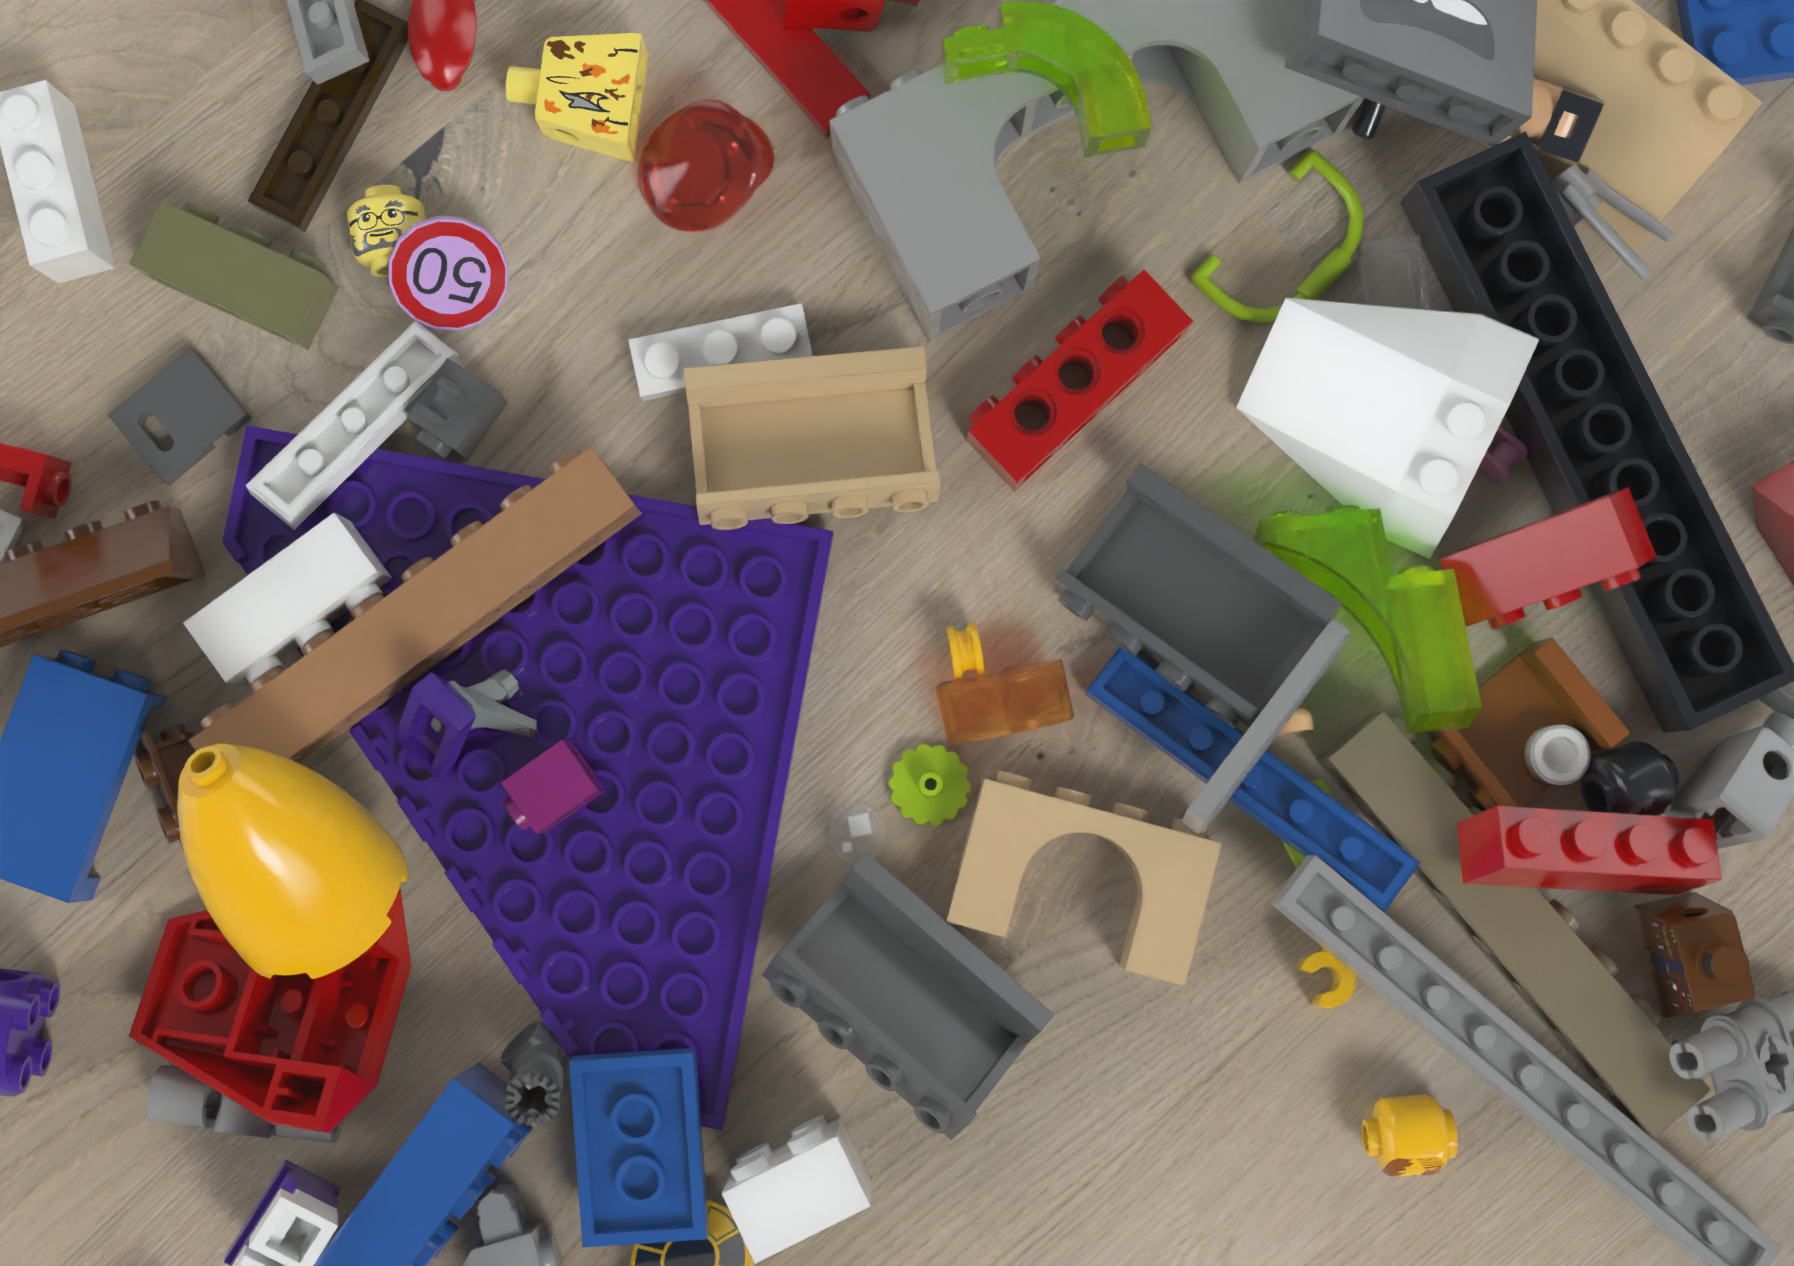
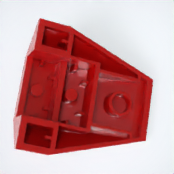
[129,889,412,1133]

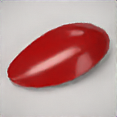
[408,0,477,91]

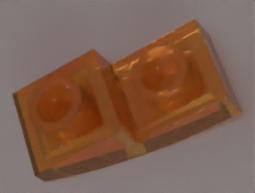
[936,659,1074,745]

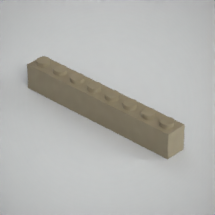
[1316,711,1711,1139]

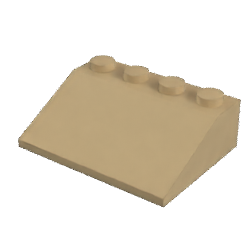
[1480,0,1763,252]

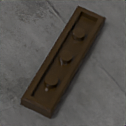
[248,0,408,232]

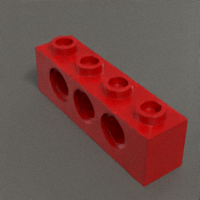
[966,269,1193,492]

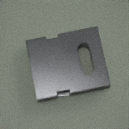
[108,347,252,485]

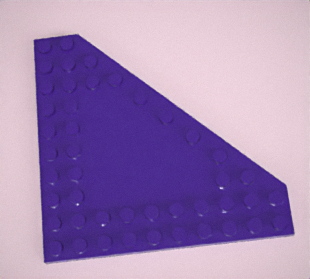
[222,425,834,1130]

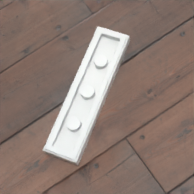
[245,321,462,530]

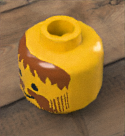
[1361,1094,1458,1177]

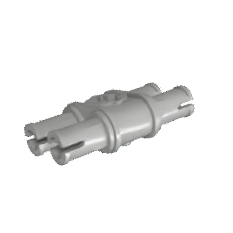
[1669,990,1794,1141]

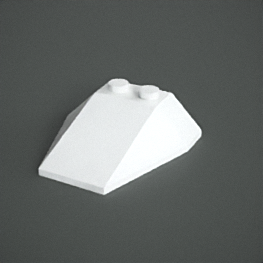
[1236,297,1539,559]

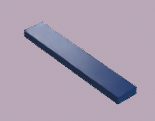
[1085,647,1421,912]

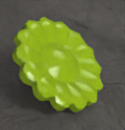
[888,744,971,826]

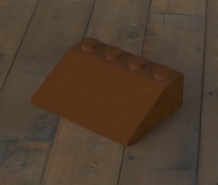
[0,500,206,648]

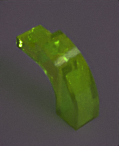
[941,1,1152,158]

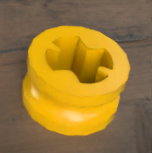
[946,622,985,680]

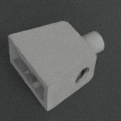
[1665,712,1794,849]

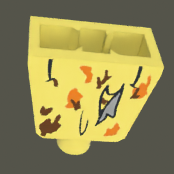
[506,33,649,162]

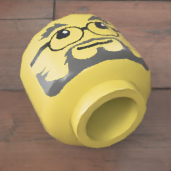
[347,185,426,277]

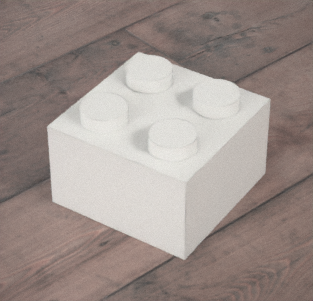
[721,1115,872,1264]

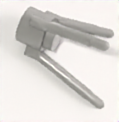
[1552,163,1673,279]

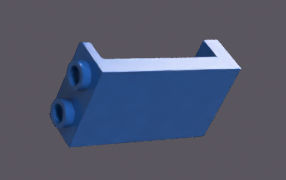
[0,649,167,903]

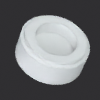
[1524,725,1591,785]

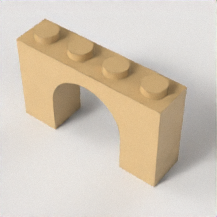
[945,770,1222,987]

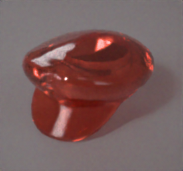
[637,99,774,232]

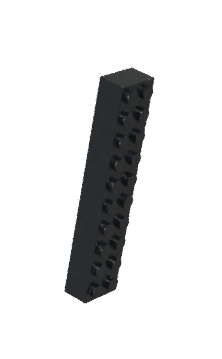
[1400,131,1794,733]

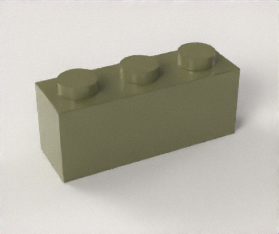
[129,200,339,350]

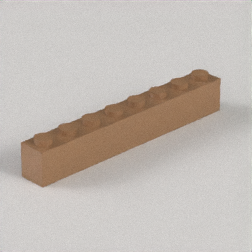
[189,447,642,764]

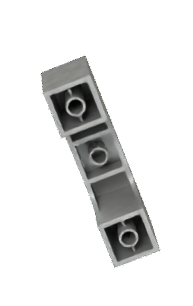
[830,0,1364,341]

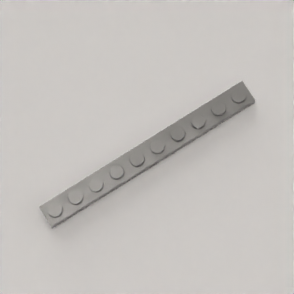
[1271,855,1782,1266]

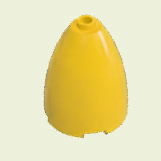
[177,744,408,979]

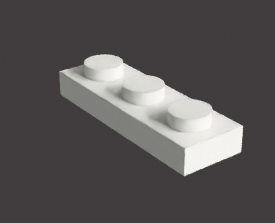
[628,303,813,401]

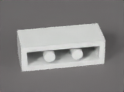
[0,80,115,283]
[183,513,392,686]

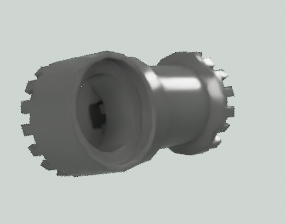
[499,1021,565,1126]

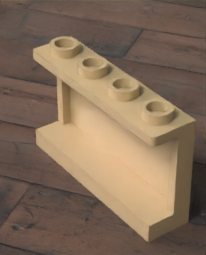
[684,346,941,530]

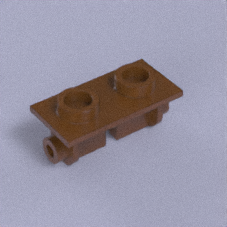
[134,724,196,852]

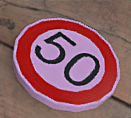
[389,216,509,331]

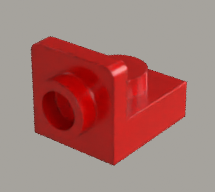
[0,443,72,519]

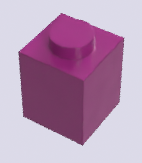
[501,740,606,834]

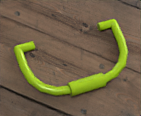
[1190,149,1364,324]

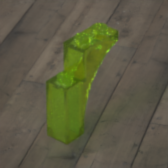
[1253,505,1482,733]

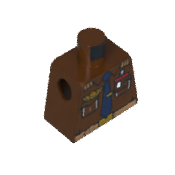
[1634,892,1755,1018]

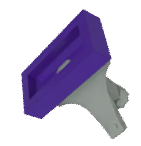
[394,669,537,780]

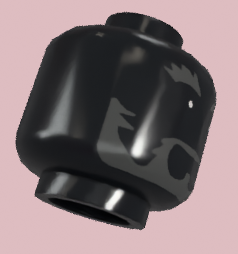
[1581,741,1679,816]

